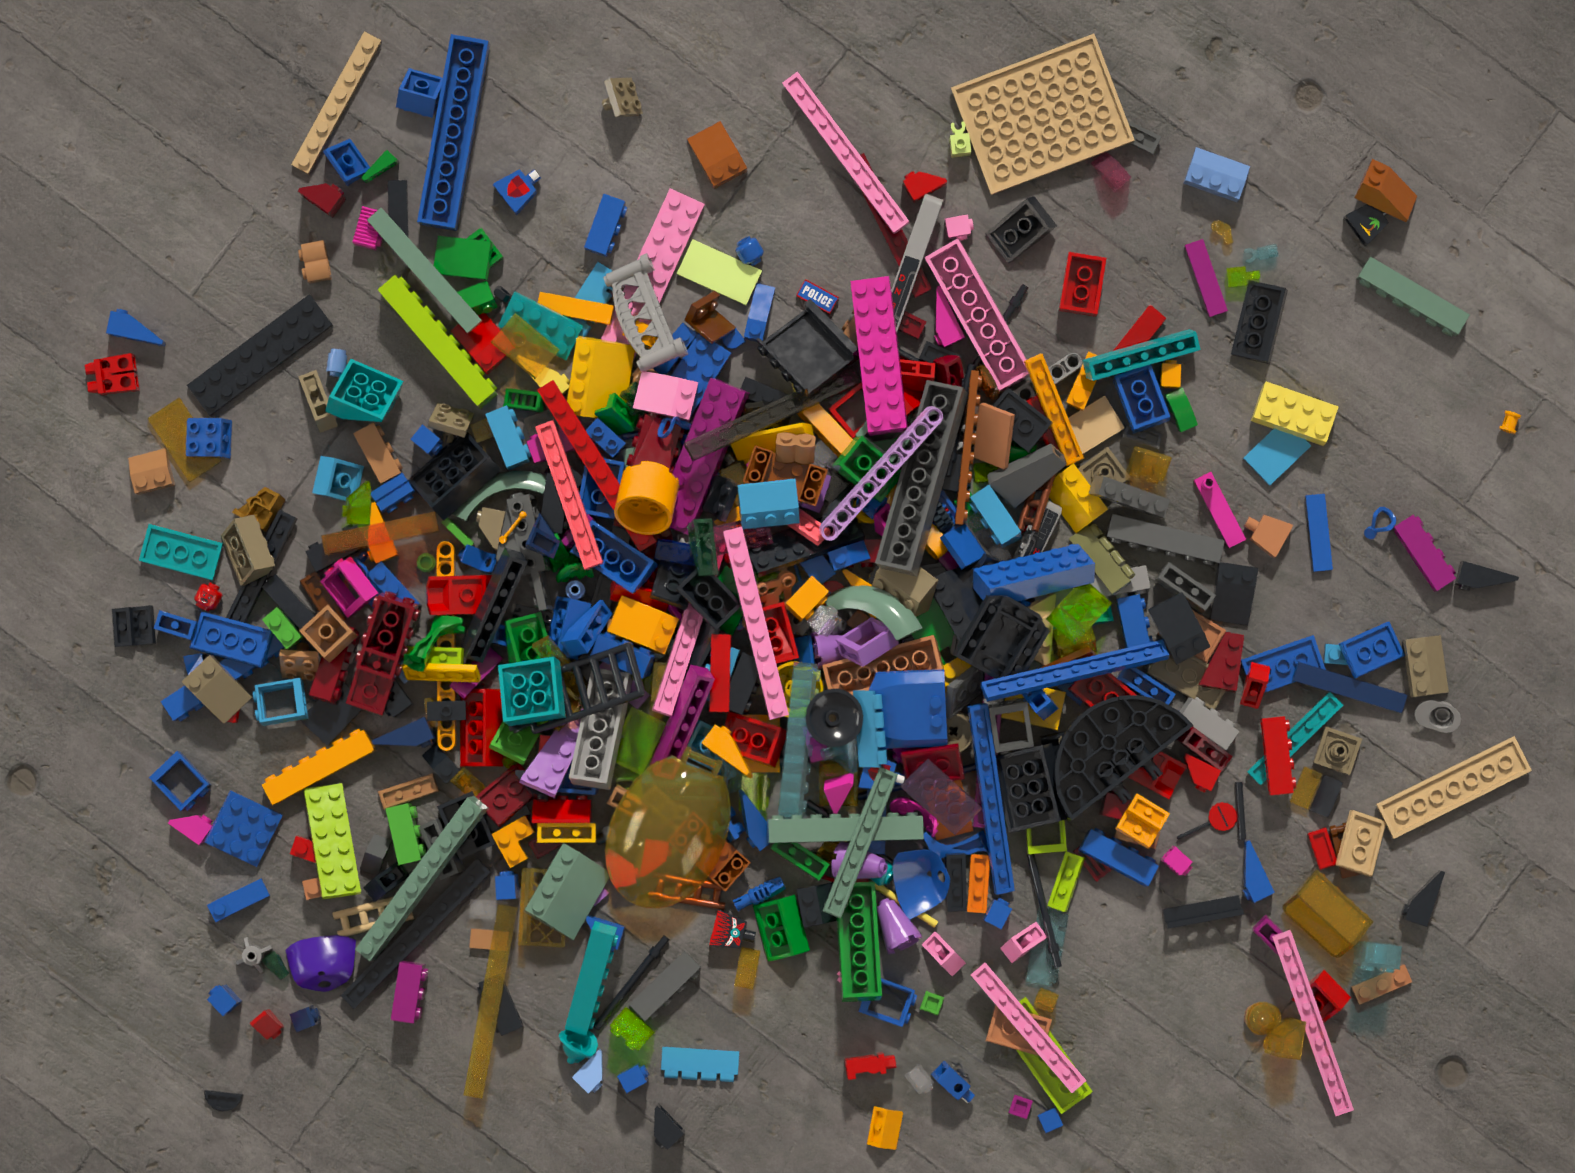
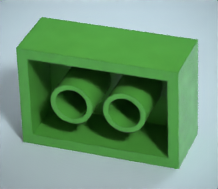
[385,803,427,865]

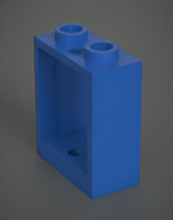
[149,751,211,811]
[859,978,917,1027]

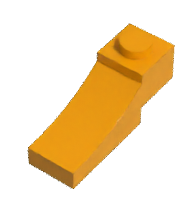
[1065,351,1097,411]

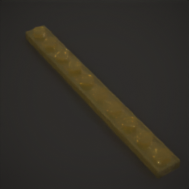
[463,904,518,1099]

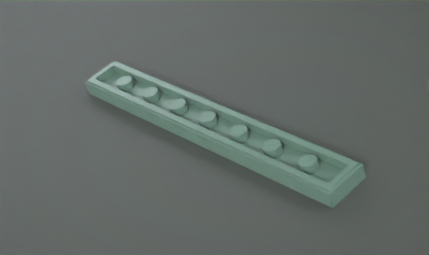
[367,208,482,334]
[822,767,898,918]

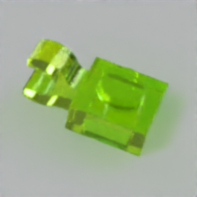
[1226,266,1260,288]

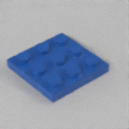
[204,790,283,867]

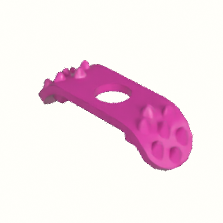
[889,797,939,837]

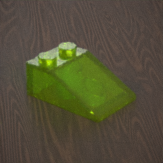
[1046,584,1112,645]

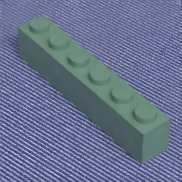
[1356,257,1470,337]

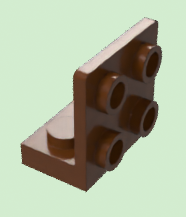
[684,291,736,344]

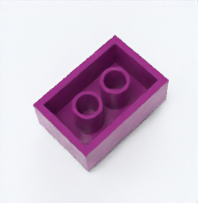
[391,961,428,1023]

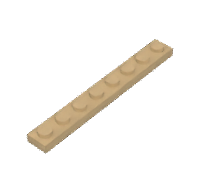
[291,31,382,175]

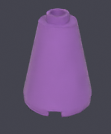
[810,632,863,671]
[832,842,888,879]
[877,898,922,954]

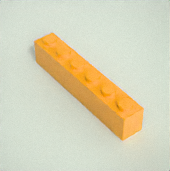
[262,729,376,805]

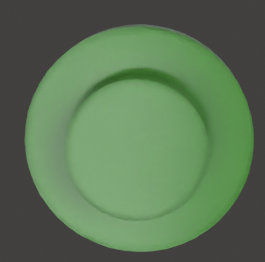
[417,553,436,572]

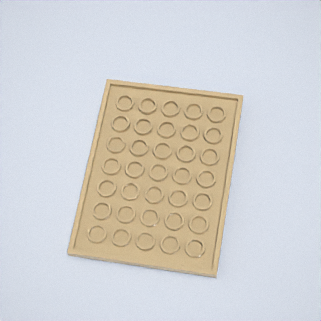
[951,34,1135,195]

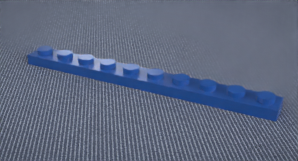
[980,640,1169,702]
[967,703,1015,895]

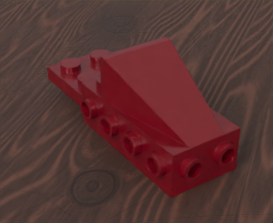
[613,412,684,529]
[346,591,420,715]

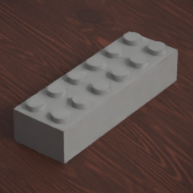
[569,669,633,790]

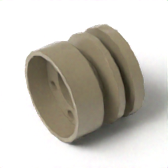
[946,711,972,752]

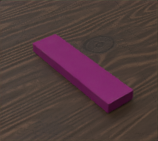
[1184,239,1228,318]

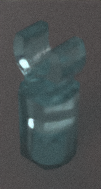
[1243,244,1278,263]

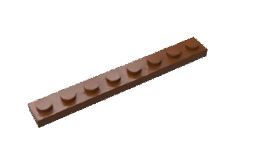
[954,370,982,525]

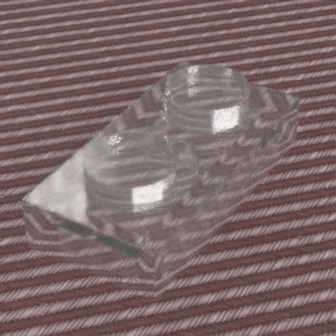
[469,899,509,921]

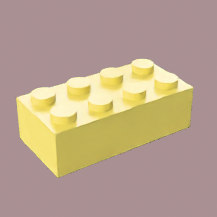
[1251,381,1338,446]

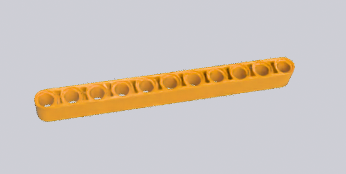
[795,396,948,560]
[437,541,457,751]

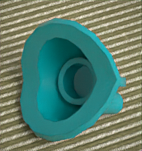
[559,1030,598,1064]

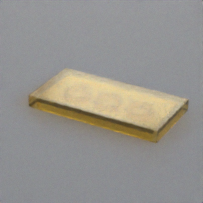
[147,397,222,482]

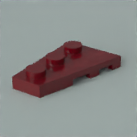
[1198,632,1244,692]

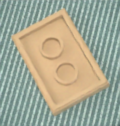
[1068,396,1125,454]
[1336,810,1386,877]

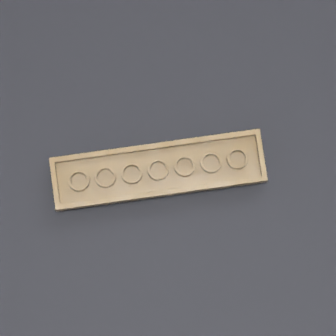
[1376,736,1532,839]

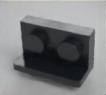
[702,475,738,522]

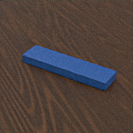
[1305,494,1333,572]

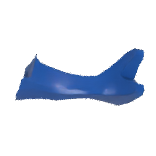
[923,830,988,859]

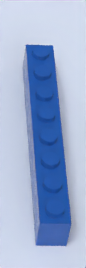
[161,616,303,722]

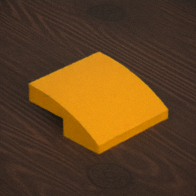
[1115,794,1170,849]

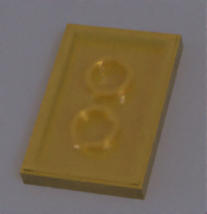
[491,313,559,379]

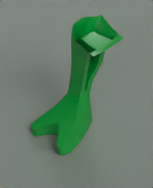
[403,616,466,671]

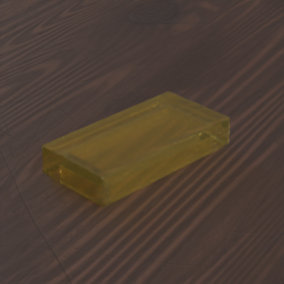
[1289,766,1322,809]

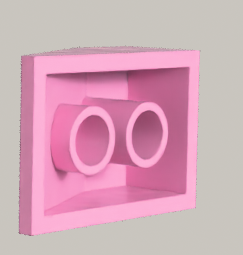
[633,371,698,422]

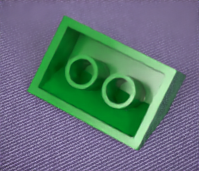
[753,895,810,962]

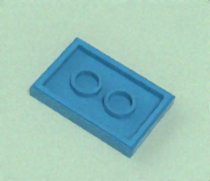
[1243,429,1311,486]

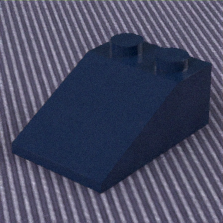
[372,717,437,748]

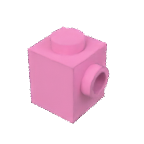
[944,214,974,241]

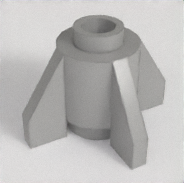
[236,937,273,973]

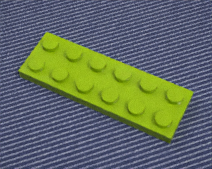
[304,783,361,899]
[1016,996,1093,1114]

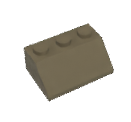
[221,515,275,586]
[872,567,939,617]
[1402,635,1449,697]

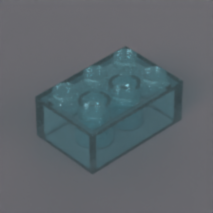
[1353,941,1402,973]

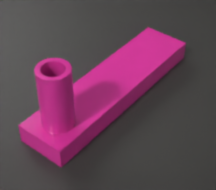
[1194,472,1246,549]

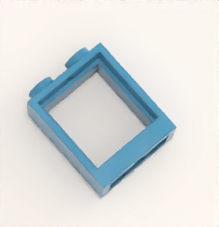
[253,678,309,726]

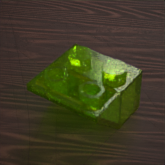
[609,1006,655,1051]

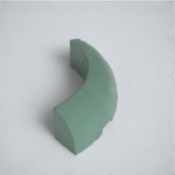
[452,471,546,522]
[826,585,922,641]

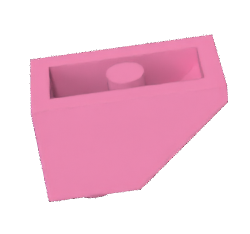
[1001,922,1047,963]
[922,932,966,976]

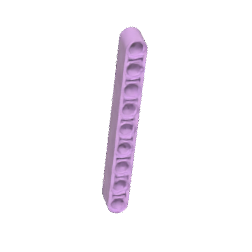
[819,406,943,541]

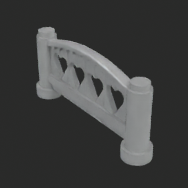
[603,253,688,372]

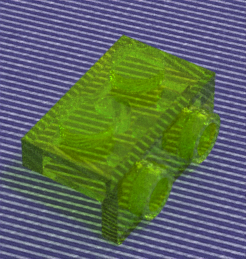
[739,773,770,812]

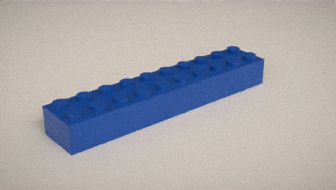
[417,34,490,231]

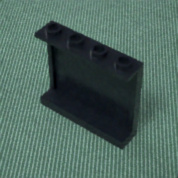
[757,299,859,398]

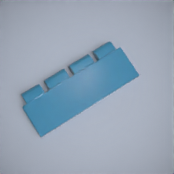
[567,262,613,337]
[853,690,887,768]
[661,1047,739,1082]

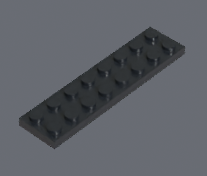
[187,294,333,416]

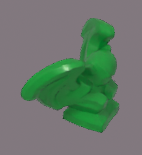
[551,546,594,583]

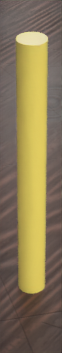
[875,884,938,928]

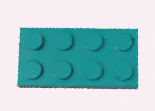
[498,292,583,360]
[139,524,224,580]

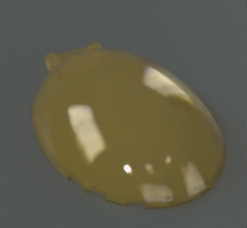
[605,746,731,909]

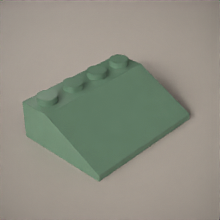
[523,843,612,940]

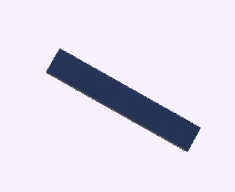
[1292,662,1408,713]

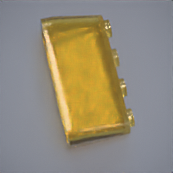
[1283,869,1373,958]

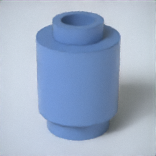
[326,349,347,377]
[566,580,586,600]

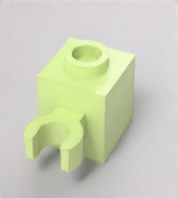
[949,122,971,158]

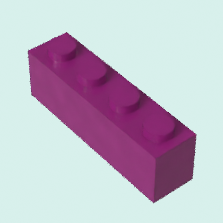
[1392,514,1456,592]

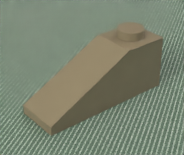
[299,370,338,433]

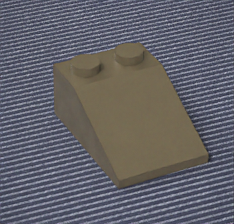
[182,655,252,724]

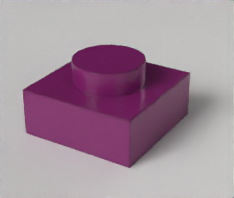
[1008,1094,1033,1119]

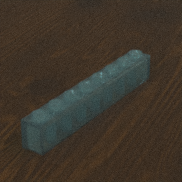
[778,662,821,817]

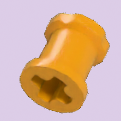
[1499,410,1521,434]

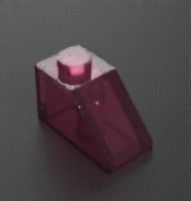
[1091,152,1131,193]

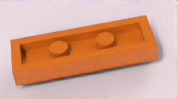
[967,854,990,913]

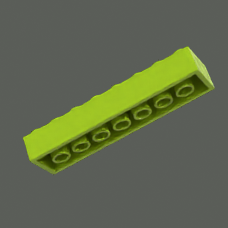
[378,275,498,409]

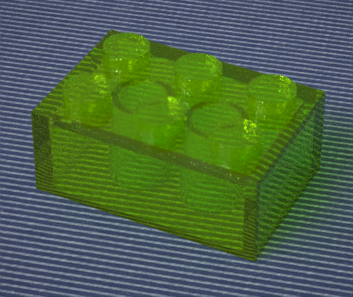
[616,707,666,776]

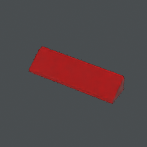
[1113,305,1167,376]

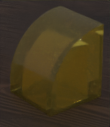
[816,841,847,866]

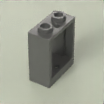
[988,698,1034,754]

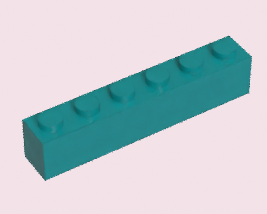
[1082,329,1201,381]
[565,921,619,1036]

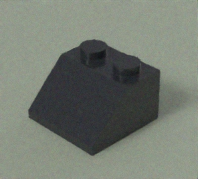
[797,882,837,927]
[654,1103,685,1150]

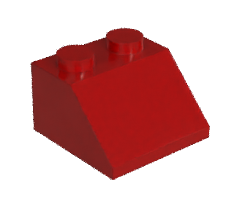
[1292,970,1351,1023]

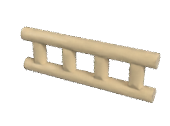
[333,897,414,936]

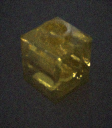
[1033,987,1059,1013]

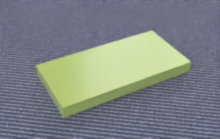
[677,239,762,306]

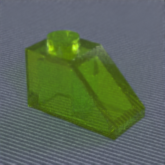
[342,481,371,524]

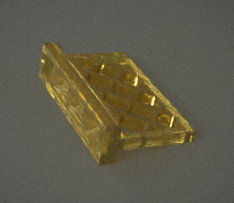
[518,868,565,947]

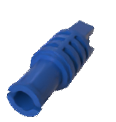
[733,877,786,911]

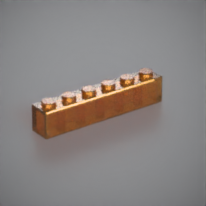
[321,511,440,556]

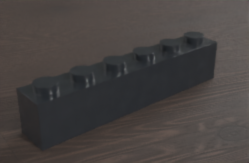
[460,547,527,663]

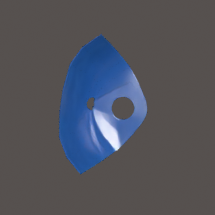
[892,850,950,920]

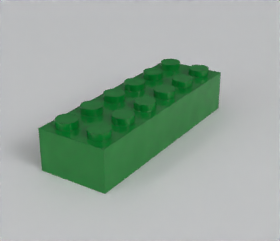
[837,882,882,1002]

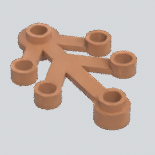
[742,570,796,631]

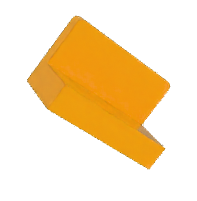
[867,1106,903,1150]

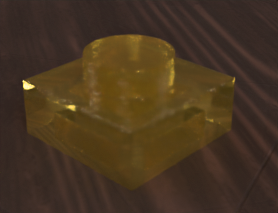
[470,418,494,443]

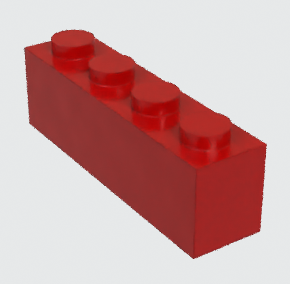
[1260,716,1296,795]

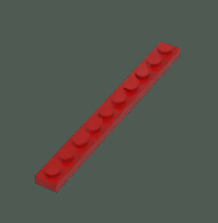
[537,380,656,552]

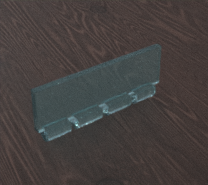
[1026,907,1069,985]

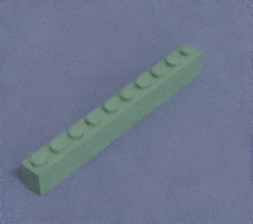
[355,796,488,961]

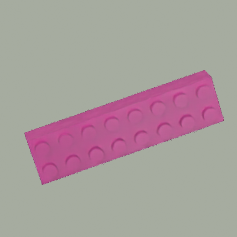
[850,276,908,436]

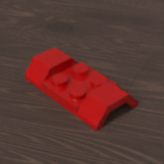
[426,575,492,615]
[1128,751,1187,799]

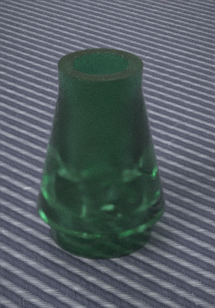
[262,951,289,980]

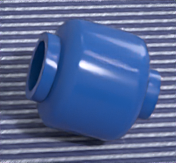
[735,236,764,266]

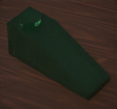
[687,518,719,576]

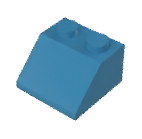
[312,456,364,503]

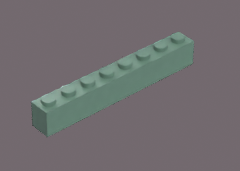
[767,812,924,843]

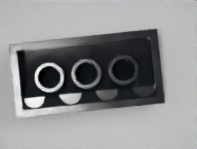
[1231,280,1288,364]

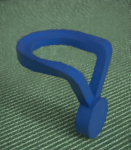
[658,416,691,439]
[1364,507,1396,539]
[353,551,369,579]

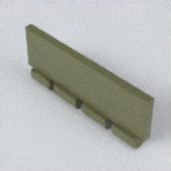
[1069,524,1135,595]

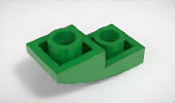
[1165,387,1198,432]

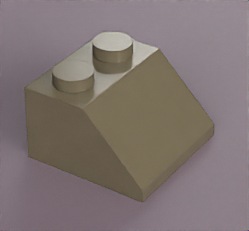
[476,507,506,551]

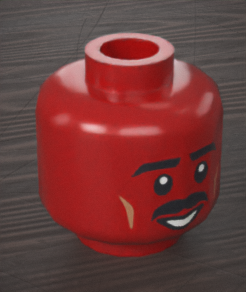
[194,582,223,612]

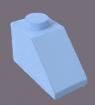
[572,1049,603,1094]

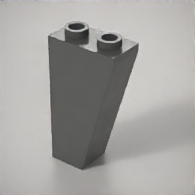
[987,444,1066,508]

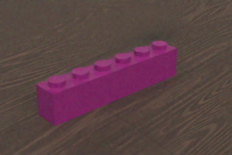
[649,665,715,780]

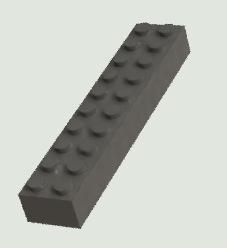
[875,380,968,577]

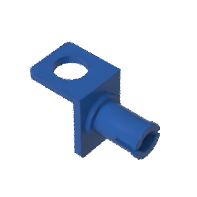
[458,544,497,573]

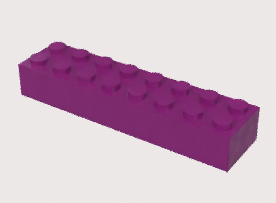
[669,378,750,535]

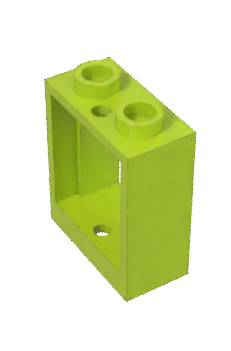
[1026,820,1067,854]

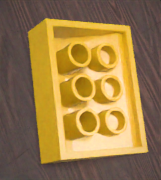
[567,336,635,418]

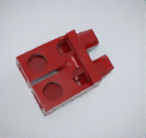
[85,353,140,395]
[844,1052,896,1080]

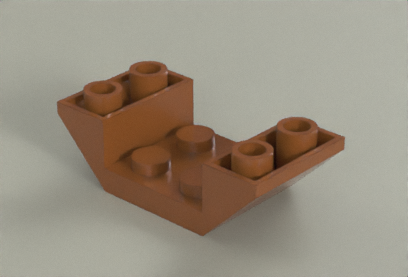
[743,445,828,506]
[668,812,751,892]

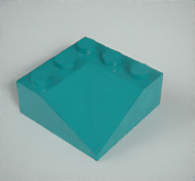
[325,359,403,422]
[498,657,566,726]

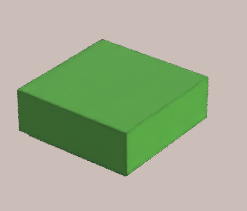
[920,991,944,1016]

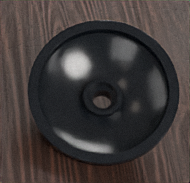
[805,689,863,747]

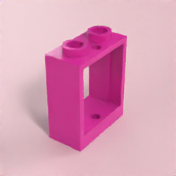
[320,557,378,618]

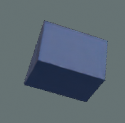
[323,139,370,187]

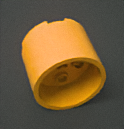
[614,461,679,535]

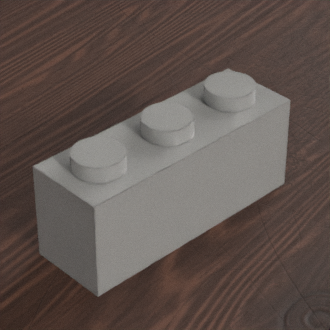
[1180,697,1239,750]

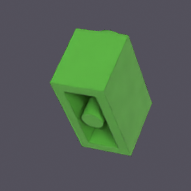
[262,607,304,650]

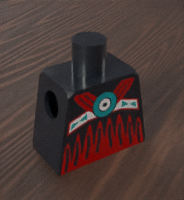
[709,909,756,948]

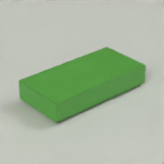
[441,518,475,546]

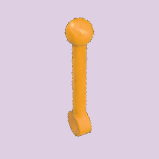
[499,511,527,544]

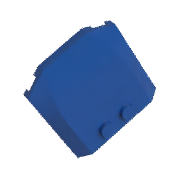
[868,669,948,749]

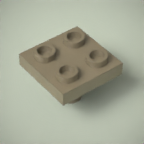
[602,77,643,117]
[428,403,474,443]
[1078,447,1130,499]
[1313,726,1362,775]

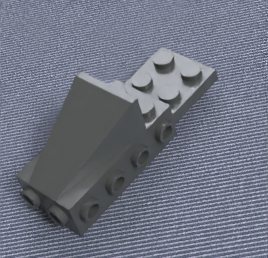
[496,493,553,611]

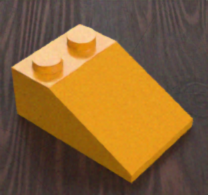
[607,596,679,655]

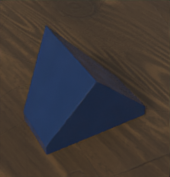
[525,513,561,559]

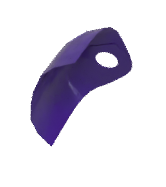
[285,935,356,992]

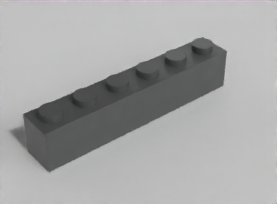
[1106,514,1225,566]

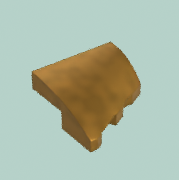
[232,487,286,532]

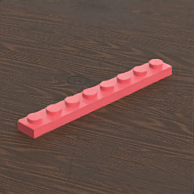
[535,420,604,570]

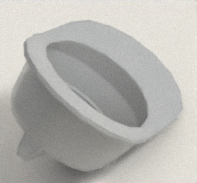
[1415,700,1461,733]

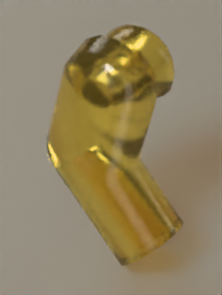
[1211,220,1233,245]

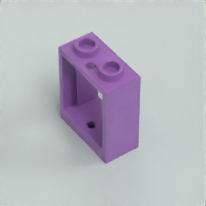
[836,617,899,667]

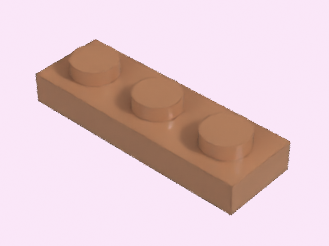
[1351,964,1412,1005]

